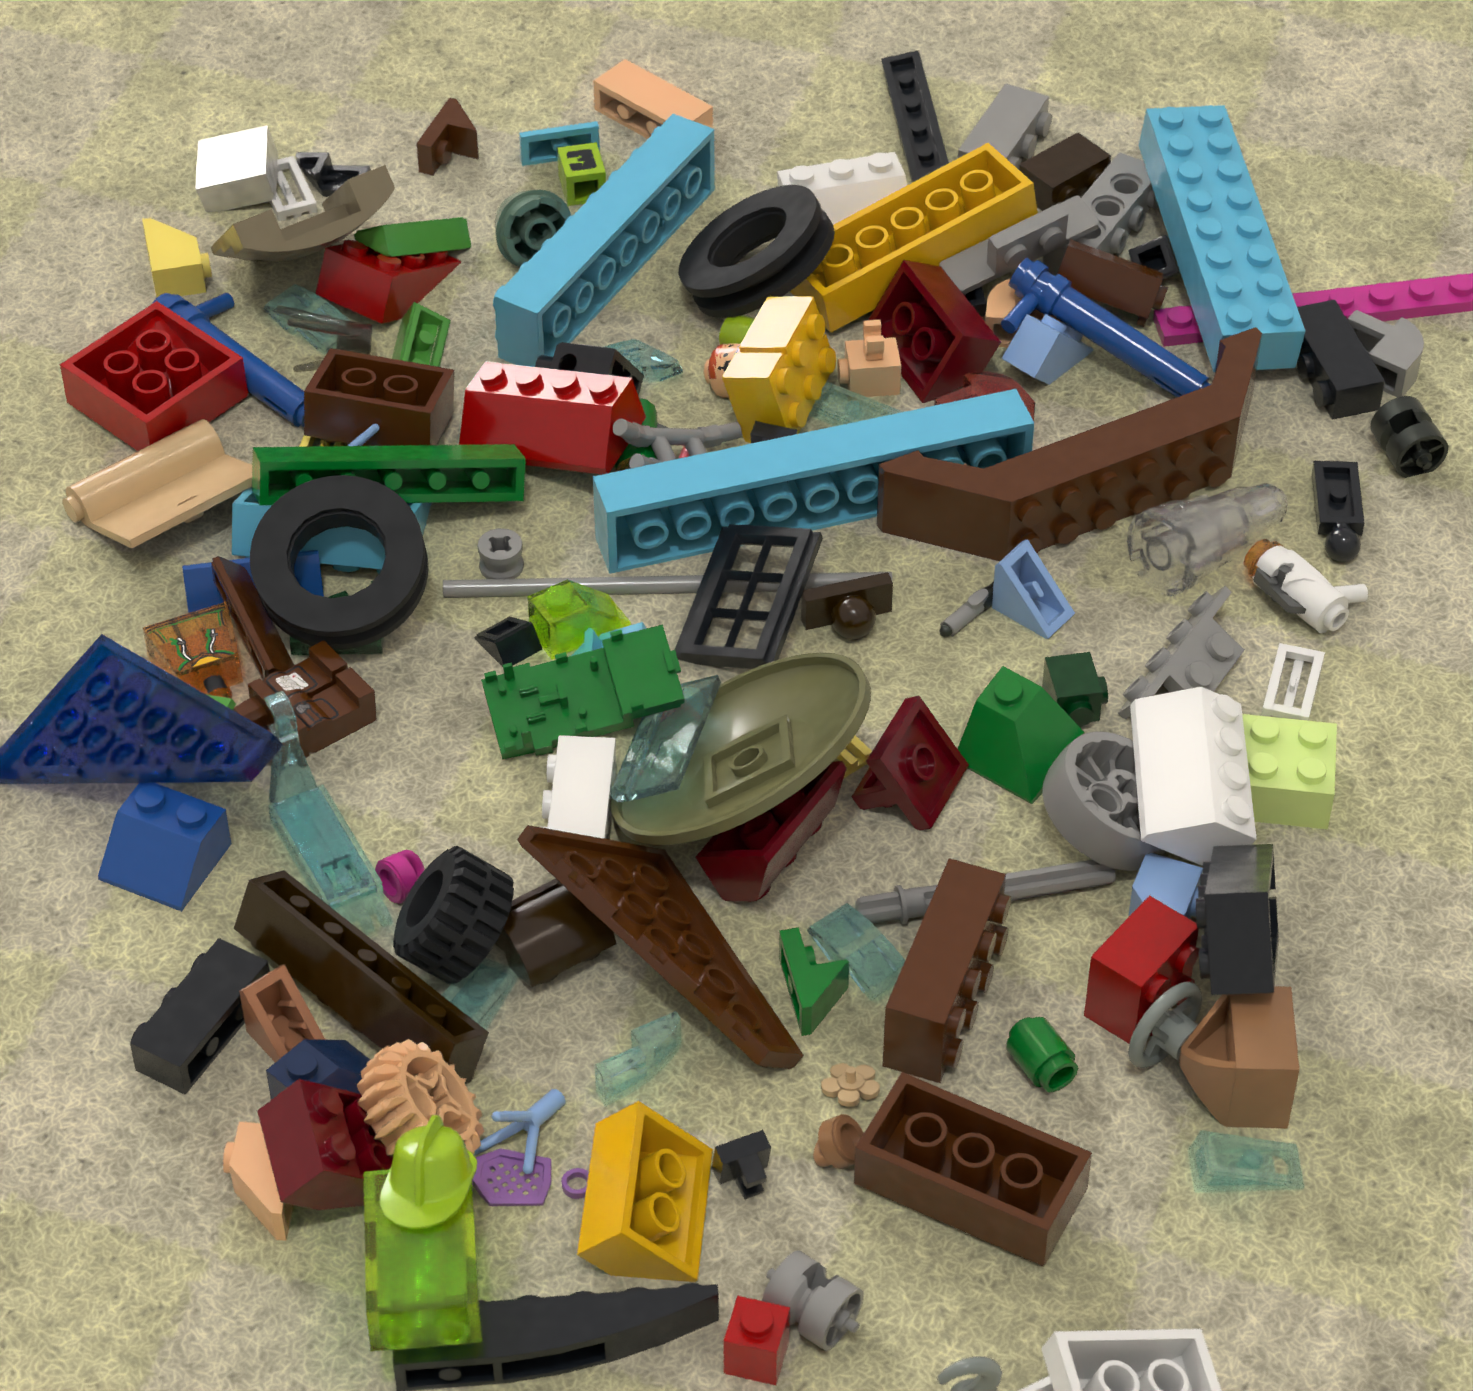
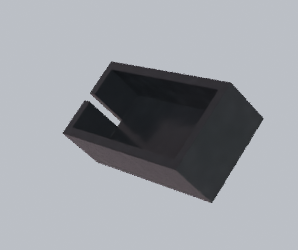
[1196,844,1279,995]

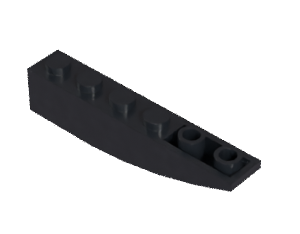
[392,1283,719,1391]

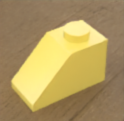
[142,218,212,298]

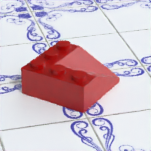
[60,301,248,451]

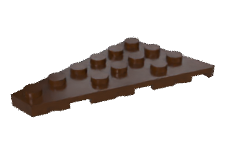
[517,825,804,1069]

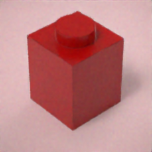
[723,1295,790,1386]

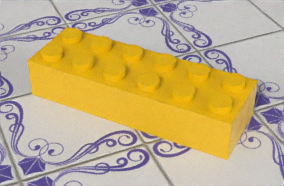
[790,143,1038,333]

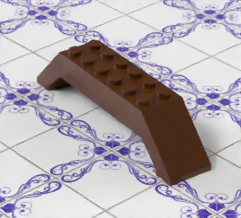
[877,327,1262,562]

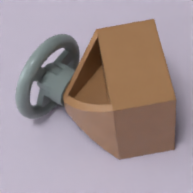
[1128,982,1299,1129]

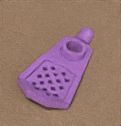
[472,1148,589,1206]

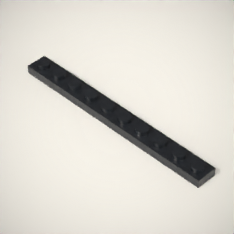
[881,50,987,317]

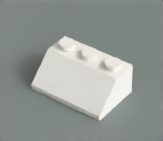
[777,152,907,225]

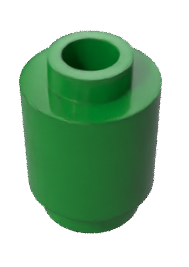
[1006,1017,1078,1092]

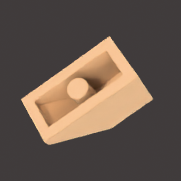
[223,1122,294,1241]

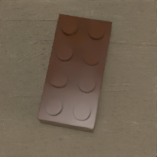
[882,858,1011,1083]
[854,1072,1092,1267]

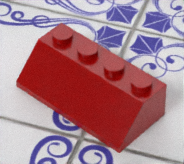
[459,362,646,475]

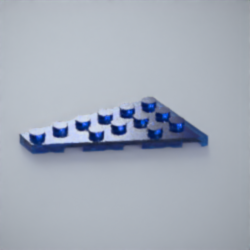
[0,634,283,784]

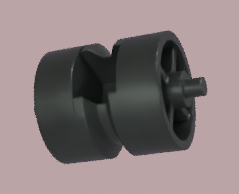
[1370,396,1448,478]

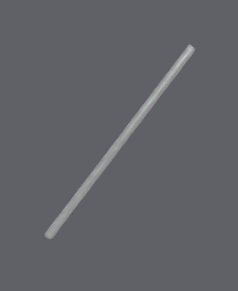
[443,572,892,598]

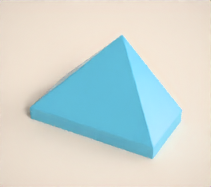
[519,121,600,166]

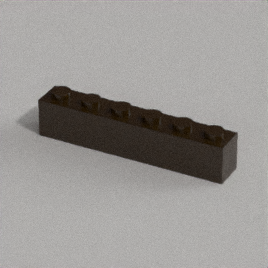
[234,870,489,1084]

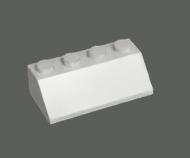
[1130,687,1257,866]

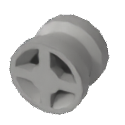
[478,528,524,579]

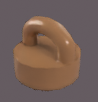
[813,1114,864,1169]

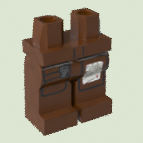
[232,640,377,763]

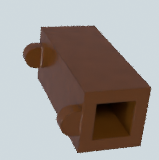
[1057,239,1168,327]

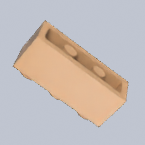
[593,59,713,139]

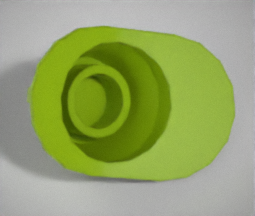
[379,1115,478,1229]

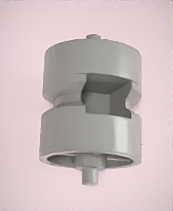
[762,1250,864,1351]

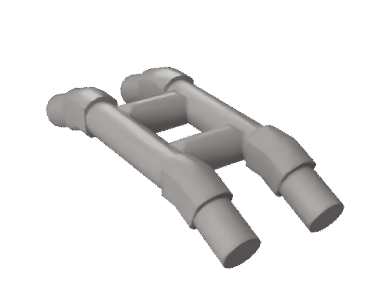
[613,419,742,468]

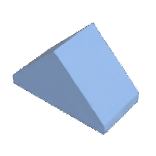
[992,539,1075,639]

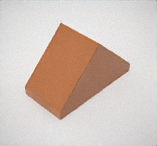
[239,965,326,1062]

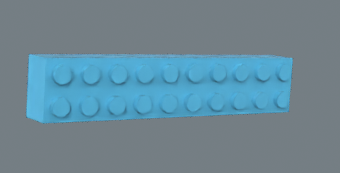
[593,389,1034,574]

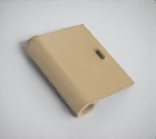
[63,419,252,548]

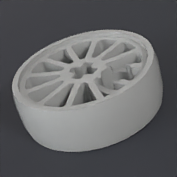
[1042,732,1167,871]

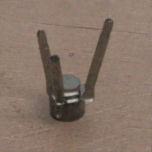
[276,305,372,372]

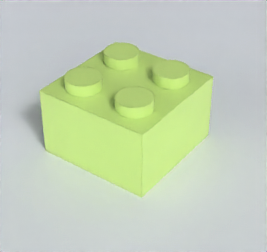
[1242,714,1337,829]

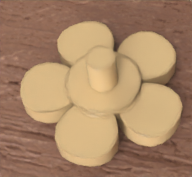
[821,1063,880,1107]

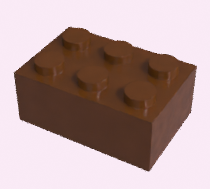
[304,348,454,446]

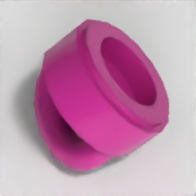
[375,850,425,904]

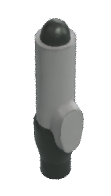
[939,581,994,637]

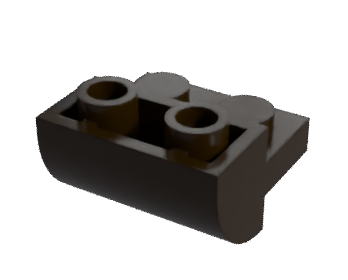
[495,879,617,987]

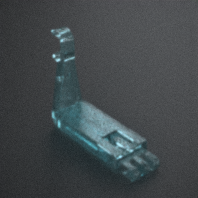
[264,691,392,934]

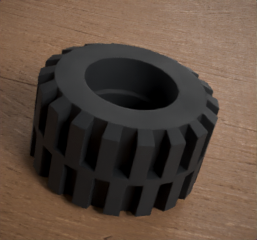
[393,846,514,984]

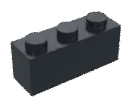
[1297,299,1385,420]
[130,938,270,1095]

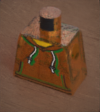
[143,602,243,699]

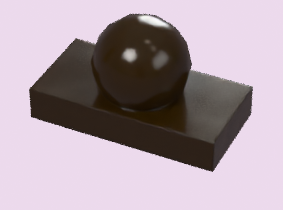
[801,572,893,640]

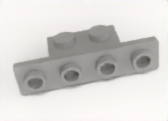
[939,196,1099,295]
[1118,586,1245,719]

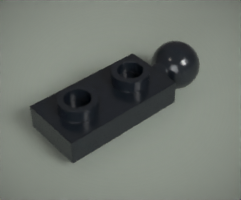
[1312,461,1364,562]

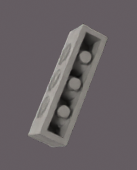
[1043,152,1158,275]

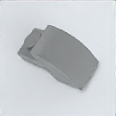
[1348,310,1424,398]

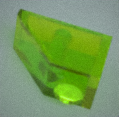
[527,579,631,660]

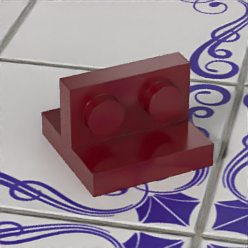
[851,695,969,831]

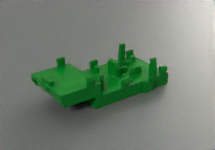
[481,624,685,760]

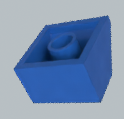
[98,778,232,912]

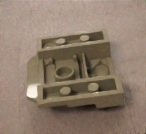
[210,165,395,262]

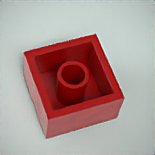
[1084,895,1199,1044]

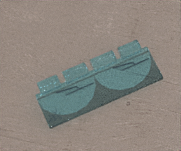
[610,675,721,802]

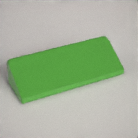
[354,217,471,257]
[392,302,451,367]

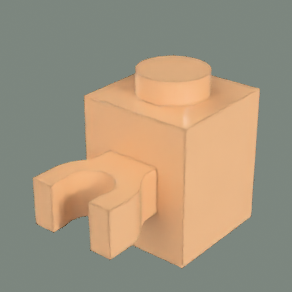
[837,320,901,398]

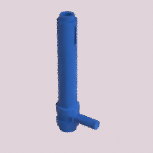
[1001,258,1211,397]
[152,293,304,428]

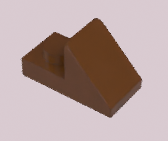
[416,97,479,176]

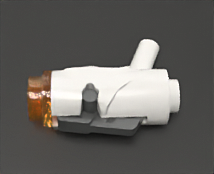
[1244,539,1368,633]

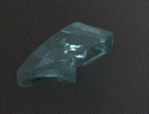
[604,339,683,383]

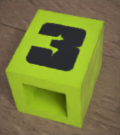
[557,142,606,206]

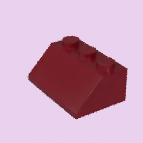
[868,260,1001,403]
[695,761,847,902]

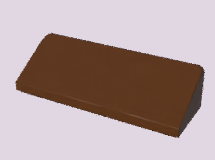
[211,556,295,681]

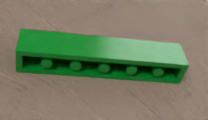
[252,444,526,505]

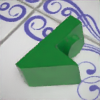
[779,927,849,1036]

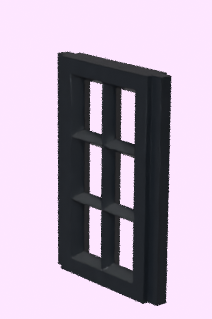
[675,524,823,669]

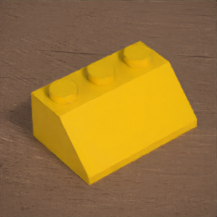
[577,1101,713,1282]

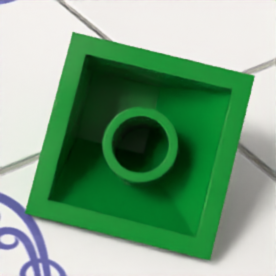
[958,666,1085,804]

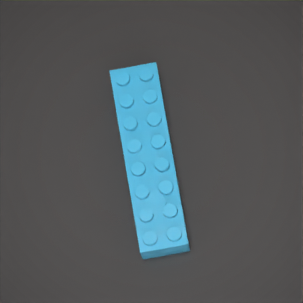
[1138,105,1306,372]
[493,114,715,367]

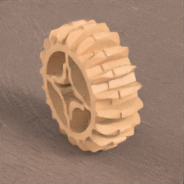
[357,1039,484,1155]

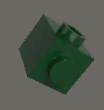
[1042,652,1108,727]

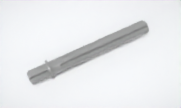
[855,860,1116,925]

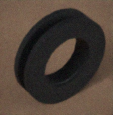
[678,185,834,318]
[250,475,429,649]

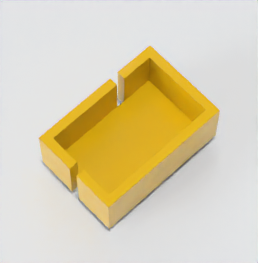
[722,296,836,443]

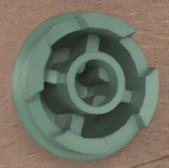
[495,190,571,267]

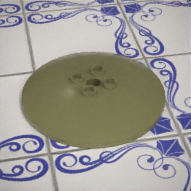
[611,652,871,845]

